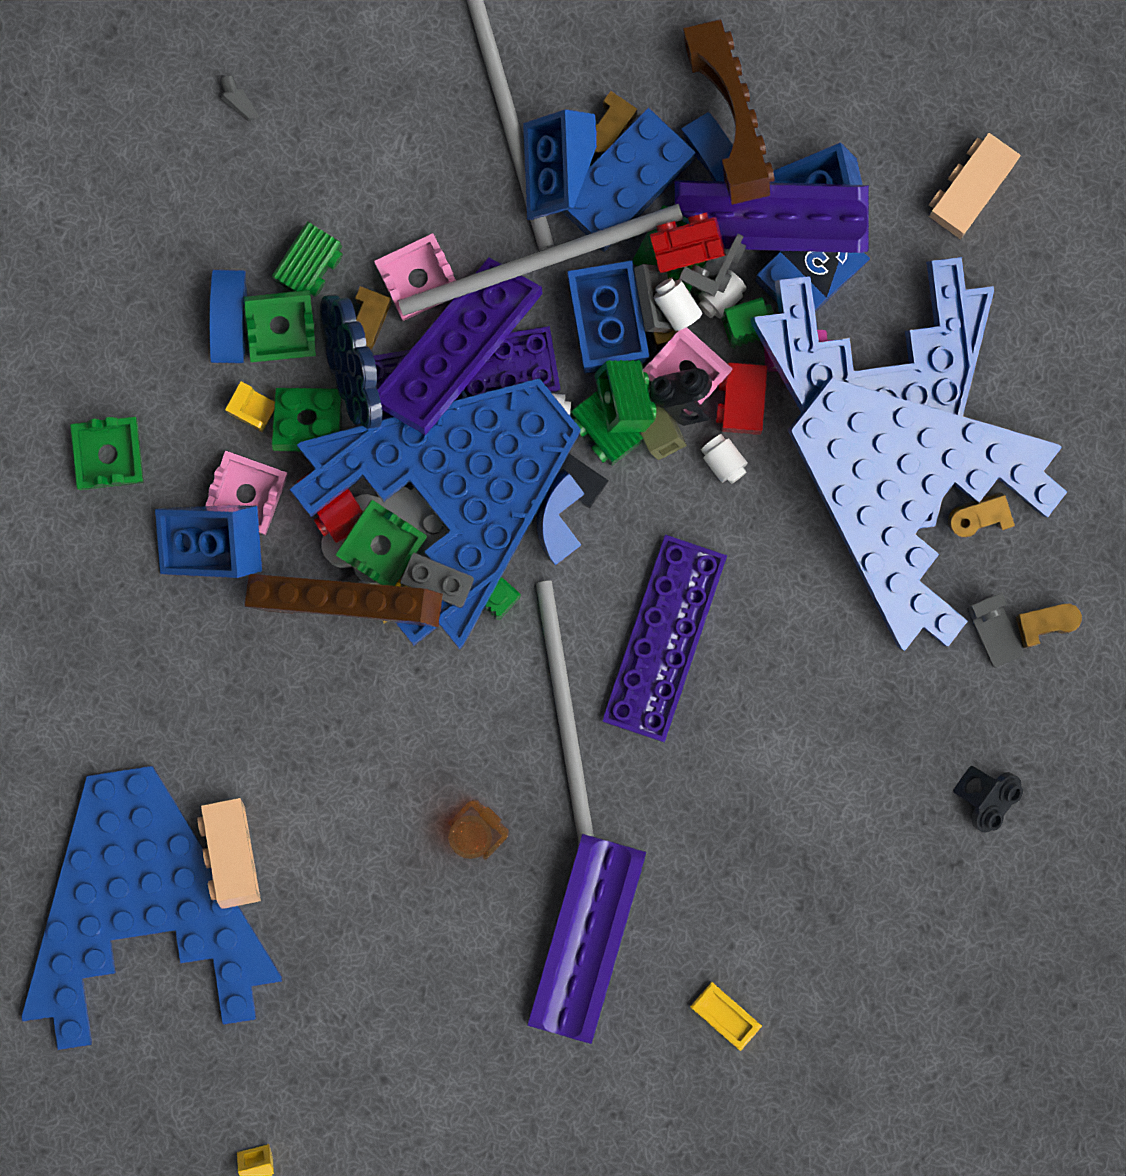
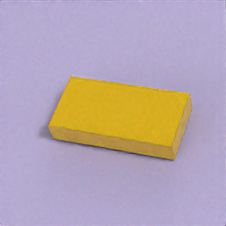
[690,982,762,1051]

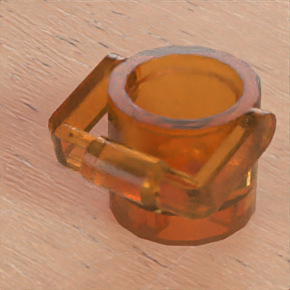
[448,799,509,861]

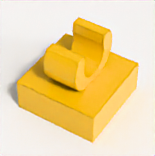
[237,1144,274,1176]

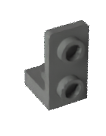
[679,234,746,297]
[400,553,474,608]
[967,592,1024,668]

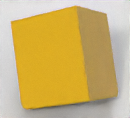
[225,381,275,432]

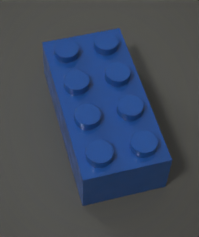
[561,108,696,252]

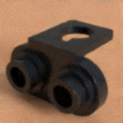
[649,368,712,426]
[953,766,1023,833]

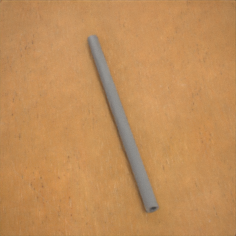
[467,0,554,251]
[398,204,683,316]
[536,581,594,845]

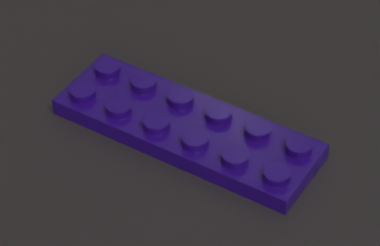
[378,257,543,435]

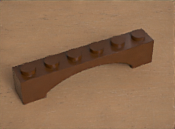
[683,19,775,205]
[245,574,443,627]

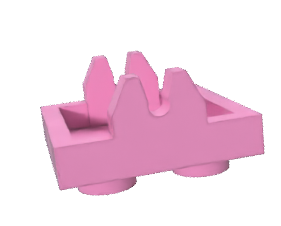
[374,233,456,321]
[643,327,732,416]
[205,451,288,535]

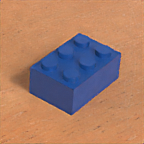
[567,261,649,374]

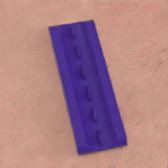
[675,180,869,253]
[374,326,561,420]
[602,535,727,743]
[527,833,646,1044]

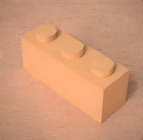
[929,133,1021,239]
[197,798,261,909]

